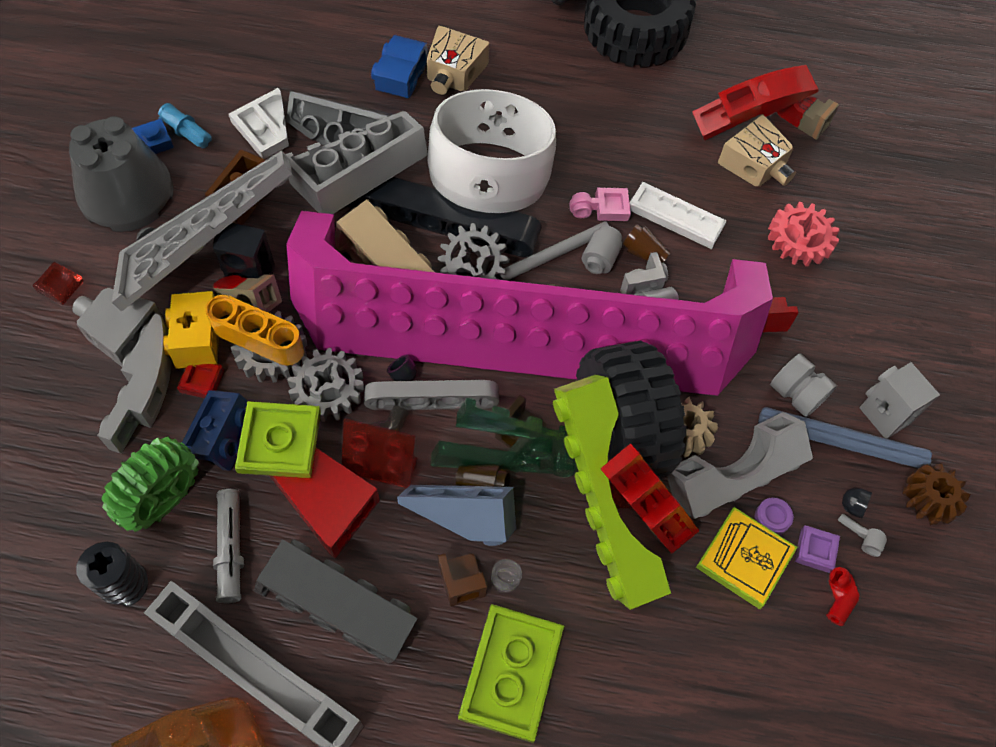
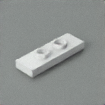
[629,182,726,249]

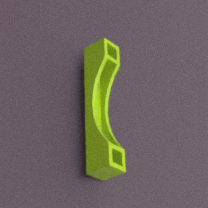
[553,375,671,610]

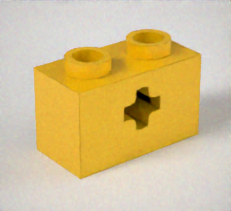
[163,291,219,369]

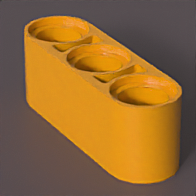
[205,295,304,366]

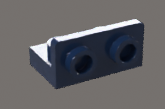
[182,390,248,471]

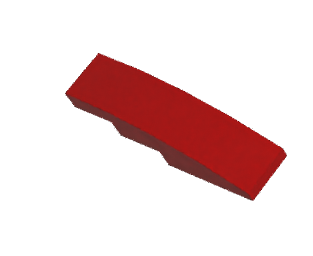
[600,443,699,554]

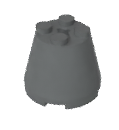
[69,116,174,232]

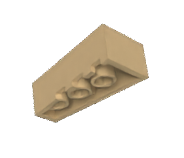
[335,199,434,272]

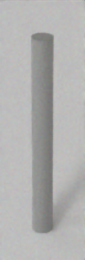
[497,221,609,281]

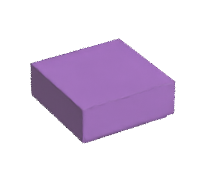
[795,525,840,573]

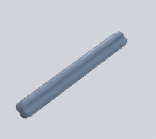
[758,407,932,468]

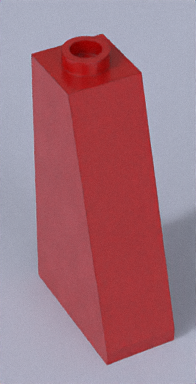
[269,448,380,558]

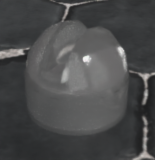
[491,559,522,593]

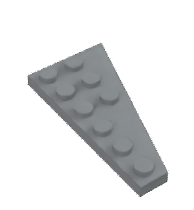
[112,150,292,312]

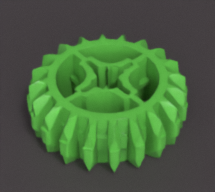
[101,436,199,532]

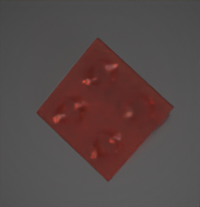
[342,418,418,488]

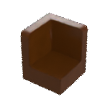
[438,553,487,607]

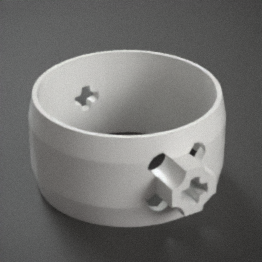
[427,89,556,213]

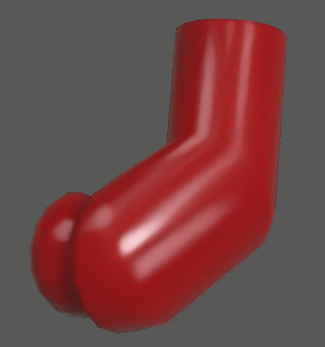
[827,567,860,626]

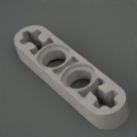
[364,380,499,410]

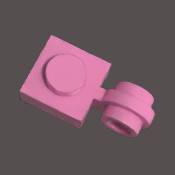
[569,188,631,221]

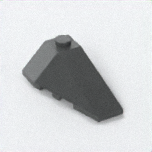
[286,91,394,146]

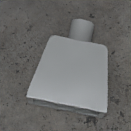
[72,288,164,367]

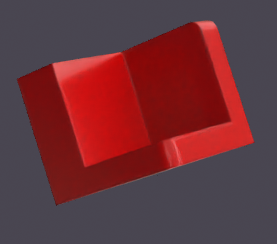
[763,297,799,332]

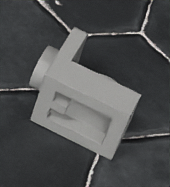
[620,252,668,295]

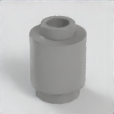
[581,226,622,274]

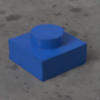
[132,119,174,154]

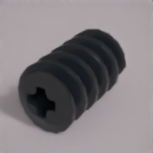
[76,541,149,606]

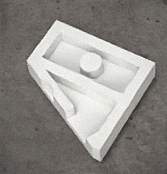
[229,88,289,159]

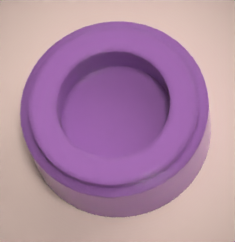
[754,498,794,535]

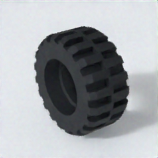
[584,0,696,68]
[576,341,686,483]

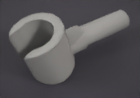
[838,514,887,557]

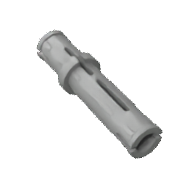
[213,489,244,603]

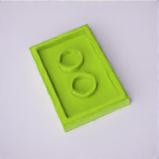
[458,604,564,743]

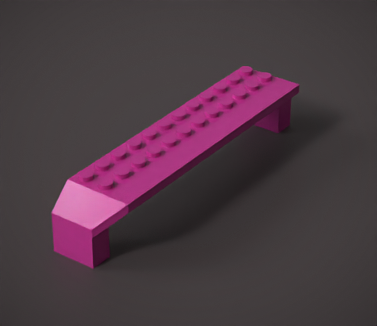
[287,211,773,396]

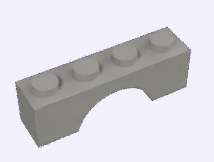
[667,412,813,519]

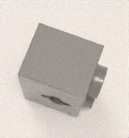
[859,362,940,439]

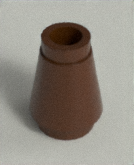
[622,224,671,263]

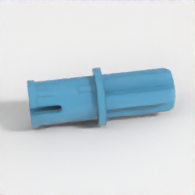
[158,103,212,148]

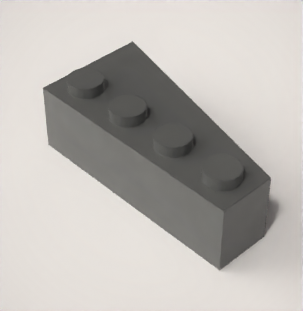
[254,539,417,664]

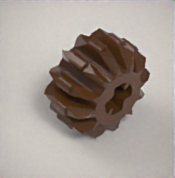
[902,463,971,525]

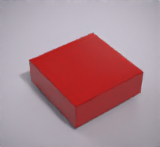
[177,364,224,398]

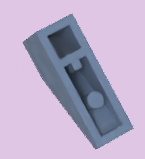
[397,485,516,546]

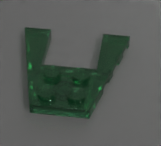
[430,398,578,477]

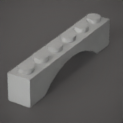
[144,581,364,747]

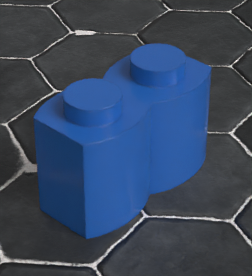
[371,35,428,98]

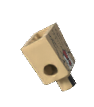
[427,25,489,95]
[718,114,796,186]

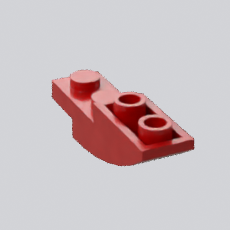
[692,65,819,140]

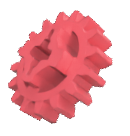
[768,202,839,266]

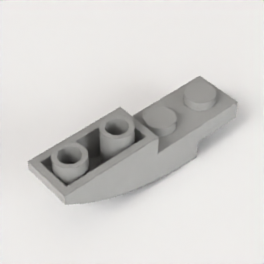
[97,314,172,454]

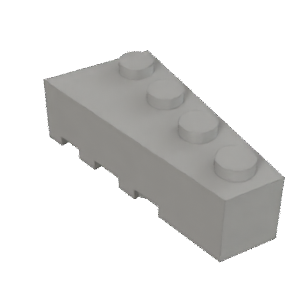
[285,111,428,214]

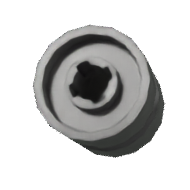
[770,353,838,418]

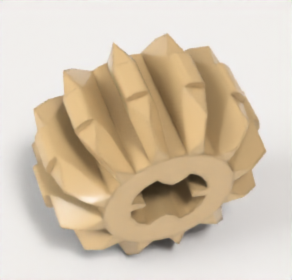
[681,397,718,458]

